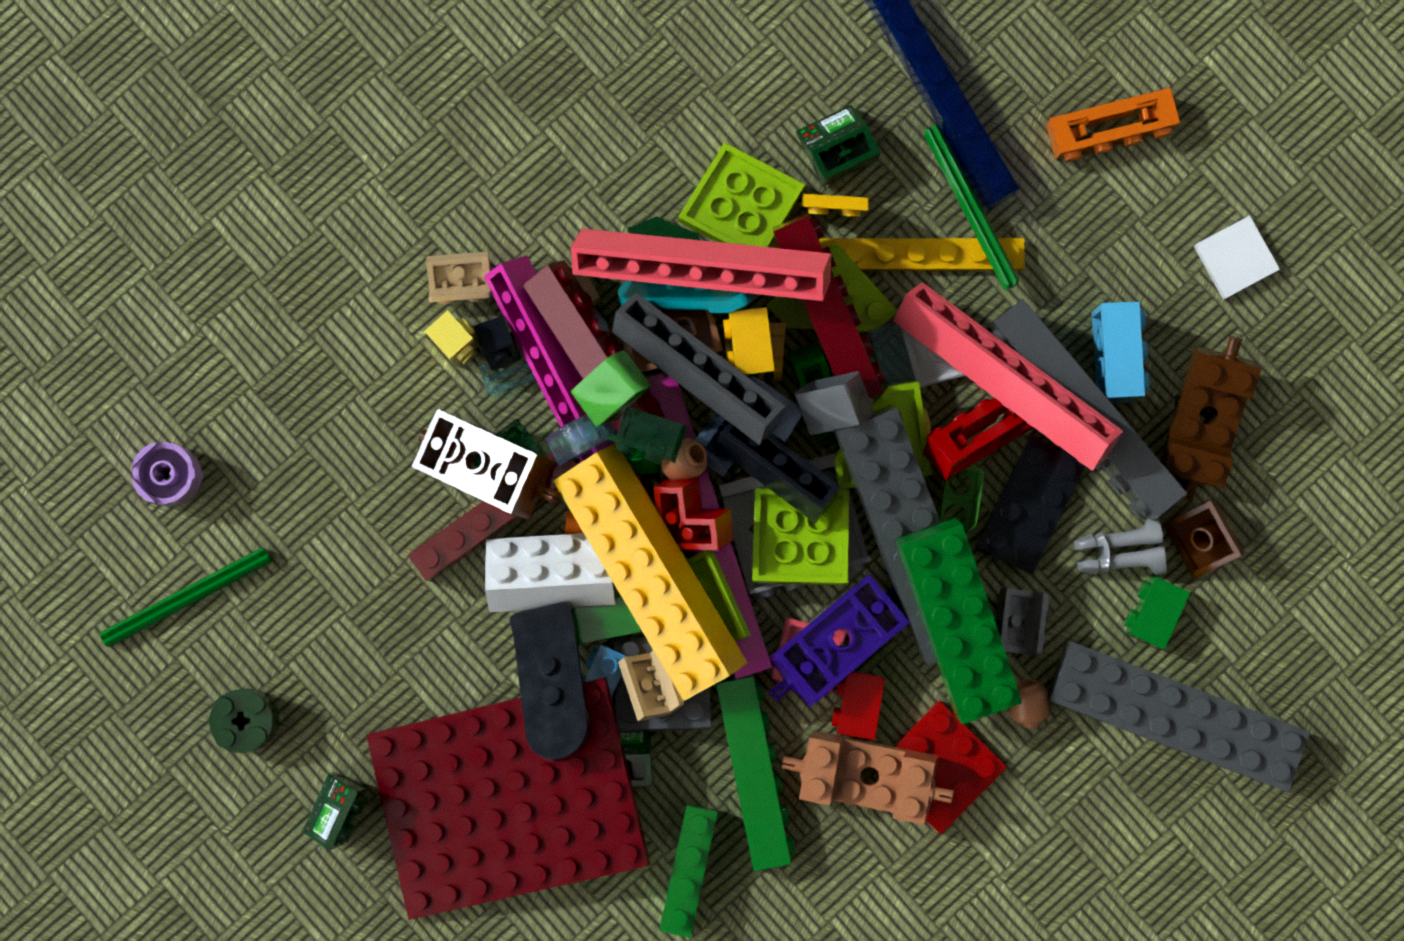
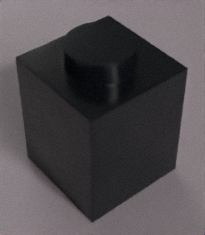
[474,315,521,371]

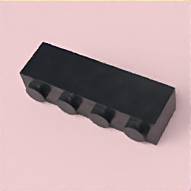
[715,422,841,524]

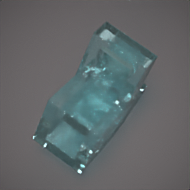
[545,414,620,466]

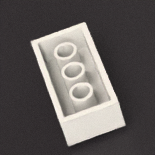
[485,533,615,612]

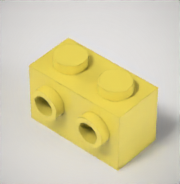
[424,310,479,367]

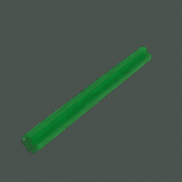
[924,125,1019,290]
[100,548,271,647]

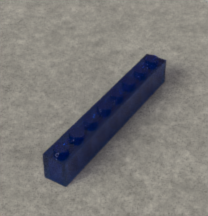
[865,0,1019,210]

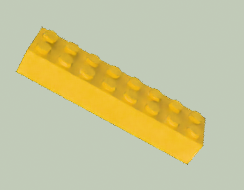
[553,443,748,701]

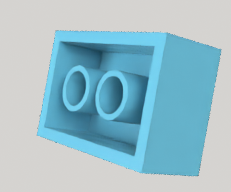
[1091,301,1149,404]

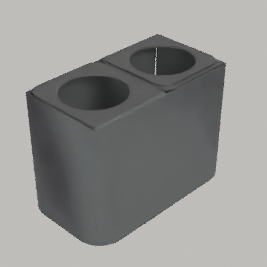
[795,371,874,435]

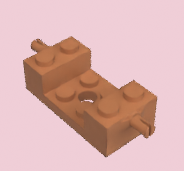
[782,731,954,825]

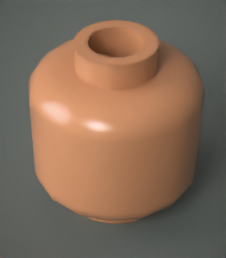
[660,437,707,481]
[1009,679,1051,728]

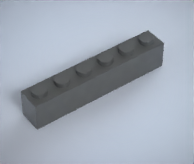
[612,293,785,445]

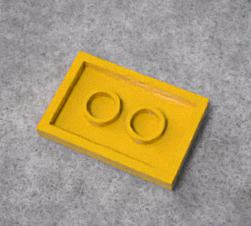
[801,193,869,217]

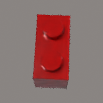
[831,672,885,740]

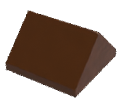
[1163,498,1244,579]

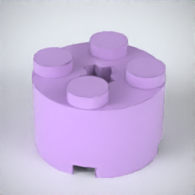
[132,442,203,507]

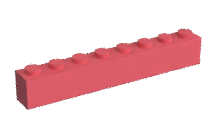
[571,228,831,301]
[893,282,1123,471]

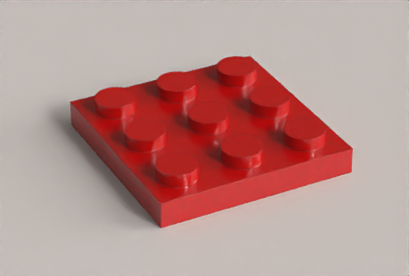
[874,700,1007,835]

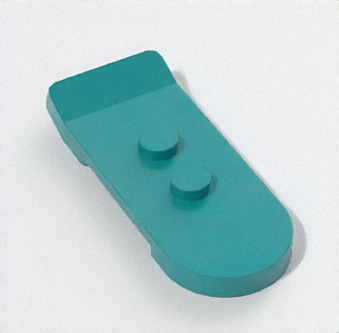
[618,281,757,313]

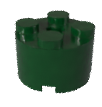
[209,689,279,753]

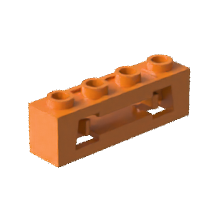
[1046,87,1180,162]

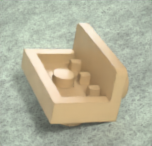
[426,252,492,305]
[618,650,684,721]

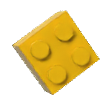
[723,307,775,376]

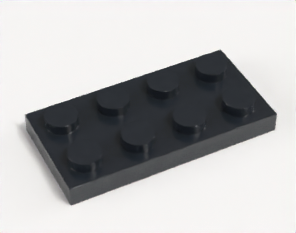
[975,435,1085,575]

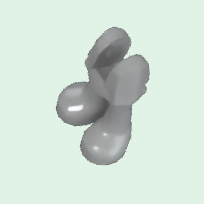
[1074,517,1167,575]

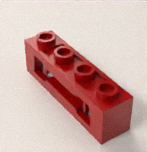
[923,397,1034,481]

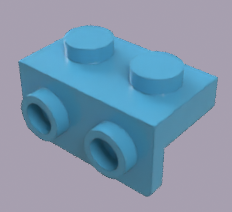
[582,644,628,698]

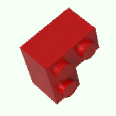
[654,478,734,550]

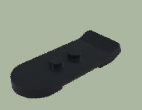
[510,601,591,762]

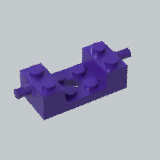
[769,574,910,707]

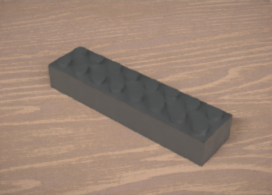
[987,299,1187,520]
[834,405,941,666]
[1048,641,1310,792]

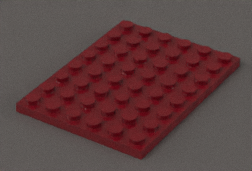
[366,677,651,920]

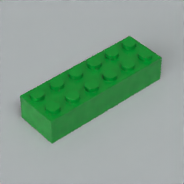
[895,518,1022,725]

